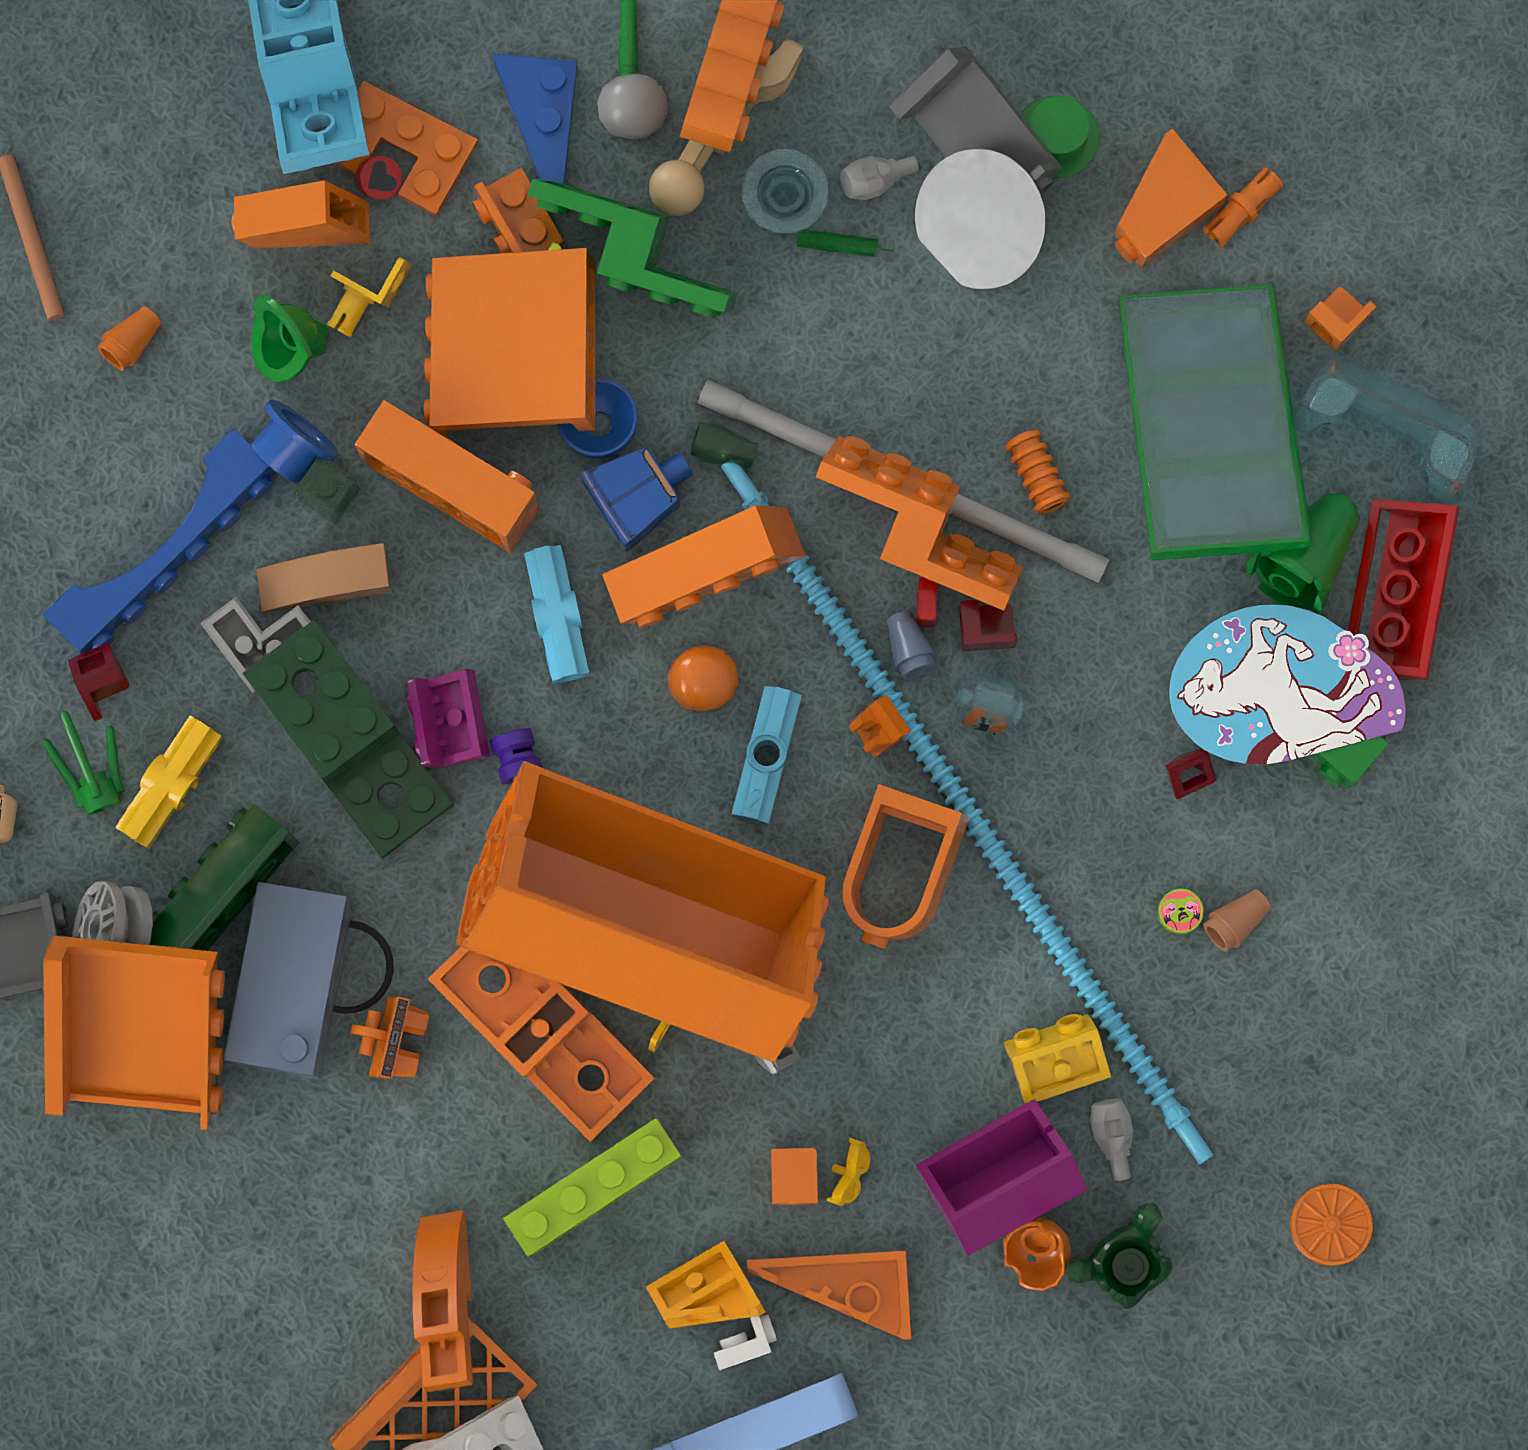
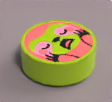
[1158,889,1204,934]

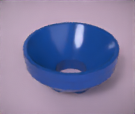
[558,379,638,459]

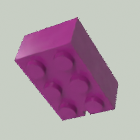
[916,1099,1087,1256]

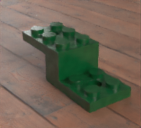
[242,620,454,859]

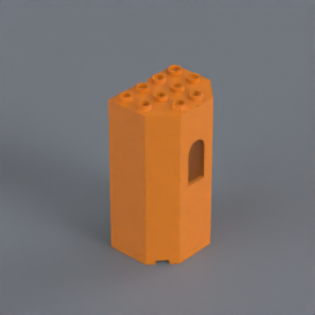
[455,761,829,1062]

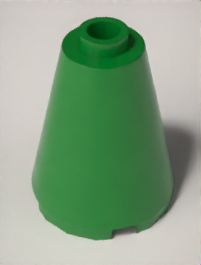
[1246,493,1360,614]

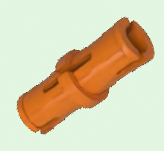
[1203,167,1283,248]

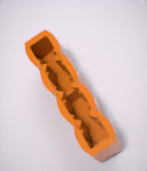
[680,0,785,153]

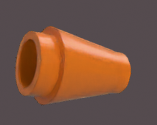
[97,306,162,371]

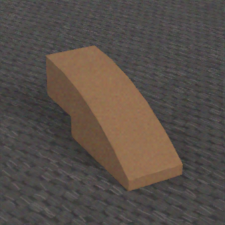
[257,543,392,613]

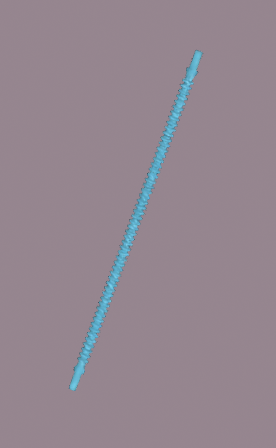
[721,457,1214,1165]

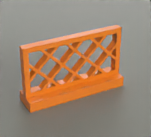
[330,1316,538,1450]

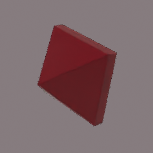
[1165,748,1217,799]

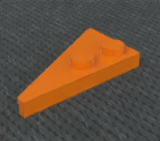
[747,1251,911,1340]

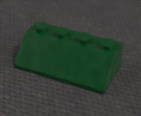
[149,804,300,951]

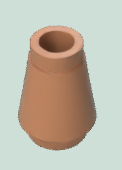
[1204,889,1271,952]

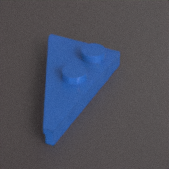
[493,53,577,184]

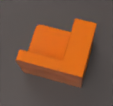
[1304,287,1377,352]
[771,1148,818,1205]

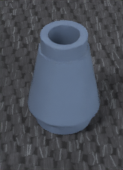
[886,611,937,680]

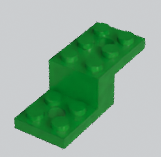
[527,178,738,318]

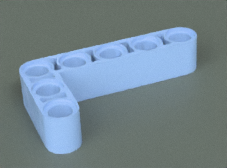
[653,1373,859,1450]

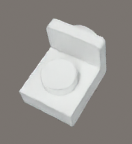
[714,1315,777,1370]

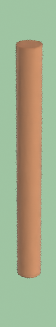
[0,154,65,321]

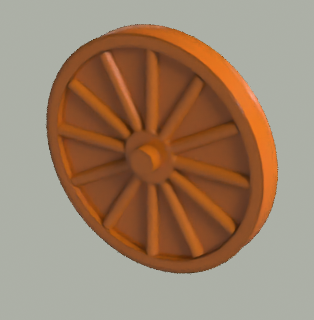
[1290,1184,1373,1266]

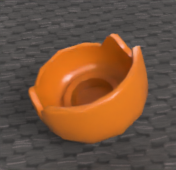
[667,645,739,712]
[1003,1216,1072,1291]

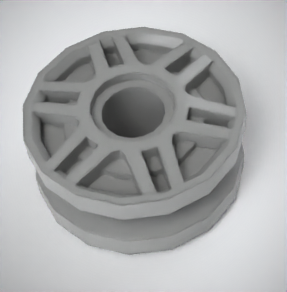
[72,881,153,945]

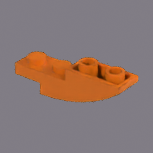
[412,1210,473,1392]

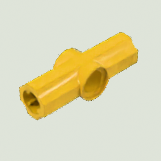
[115,716,223,849]

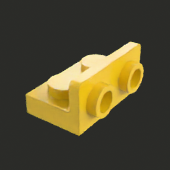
[1004,1014,1111,1104]

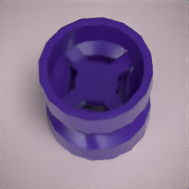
[489,728,543,784]

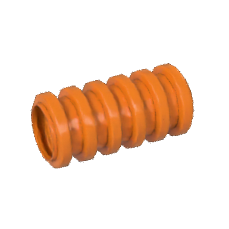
[1005,430,1071,515]

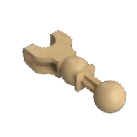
[649,39,804,216]

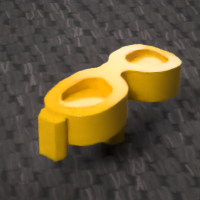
[826,1137,871,1206]

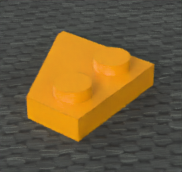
[646,1241,766,1329]

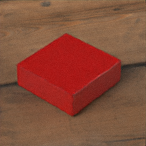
[917,576,937,627]

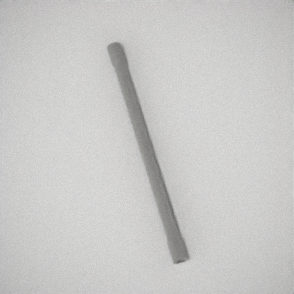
[698,379,1110,583]

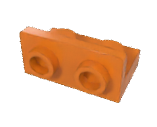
[472,167,564,254]

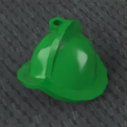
[251,294,329,384]

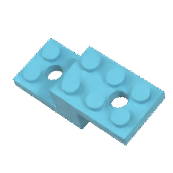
[248,0,370,174]

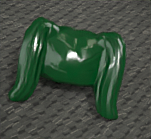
[1066,1203,1173,1309]

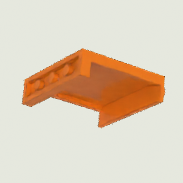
[424,248,596,437]
[43,936,225,1130]

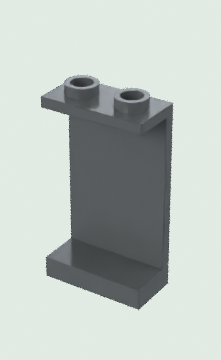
[889,46,1062,195]

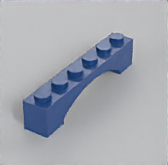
[42,428,275,654]

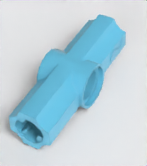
[524,545,590,683]
[731,686,802,825]

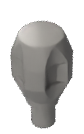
[840,156,919,200]
[1090,1098,1133,1181]

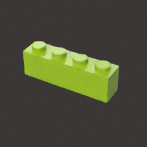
[503,1118,682,1258]

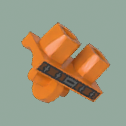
[350,996,429,1079]

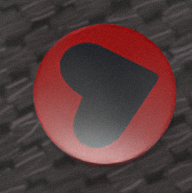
[356,155,402,200]

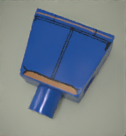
[581,448,693,552]

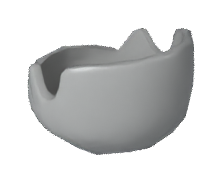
[597,73,668,140]

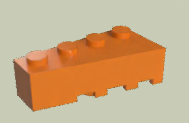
[602,505,806,628]

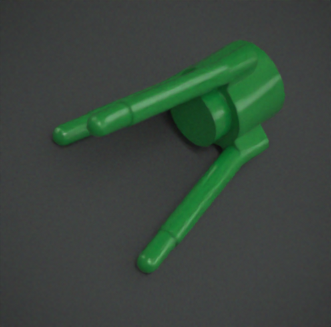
[42,711,125,815]

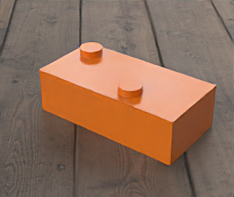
[355,400,540,554]

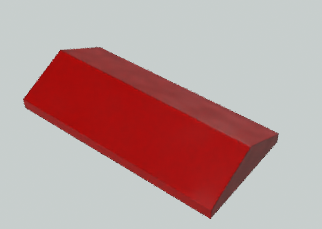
[1348,498,1459,680]

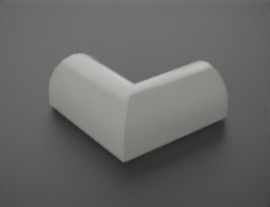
[200,597,311,695]

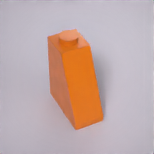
[1115,128,1227,268]
[232,180,370,248]

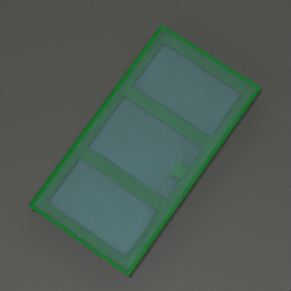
[1118,285,1313,561]

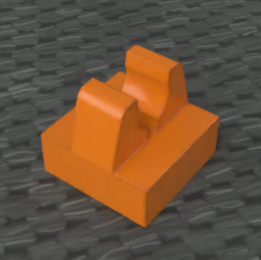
[849,695,912,758]

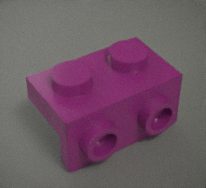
[407,669,490,768]

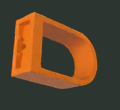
[843,784,969,949]

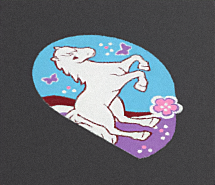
[1169,605,1406,764]

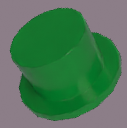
[1020,96,1100,179]

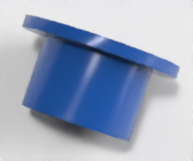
[251,399,339,483]

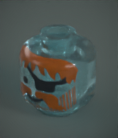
[955,672,1024,736]

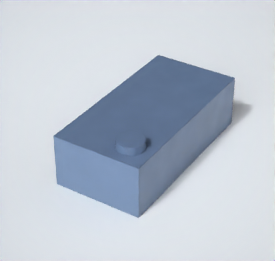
[224,882,354,1079]

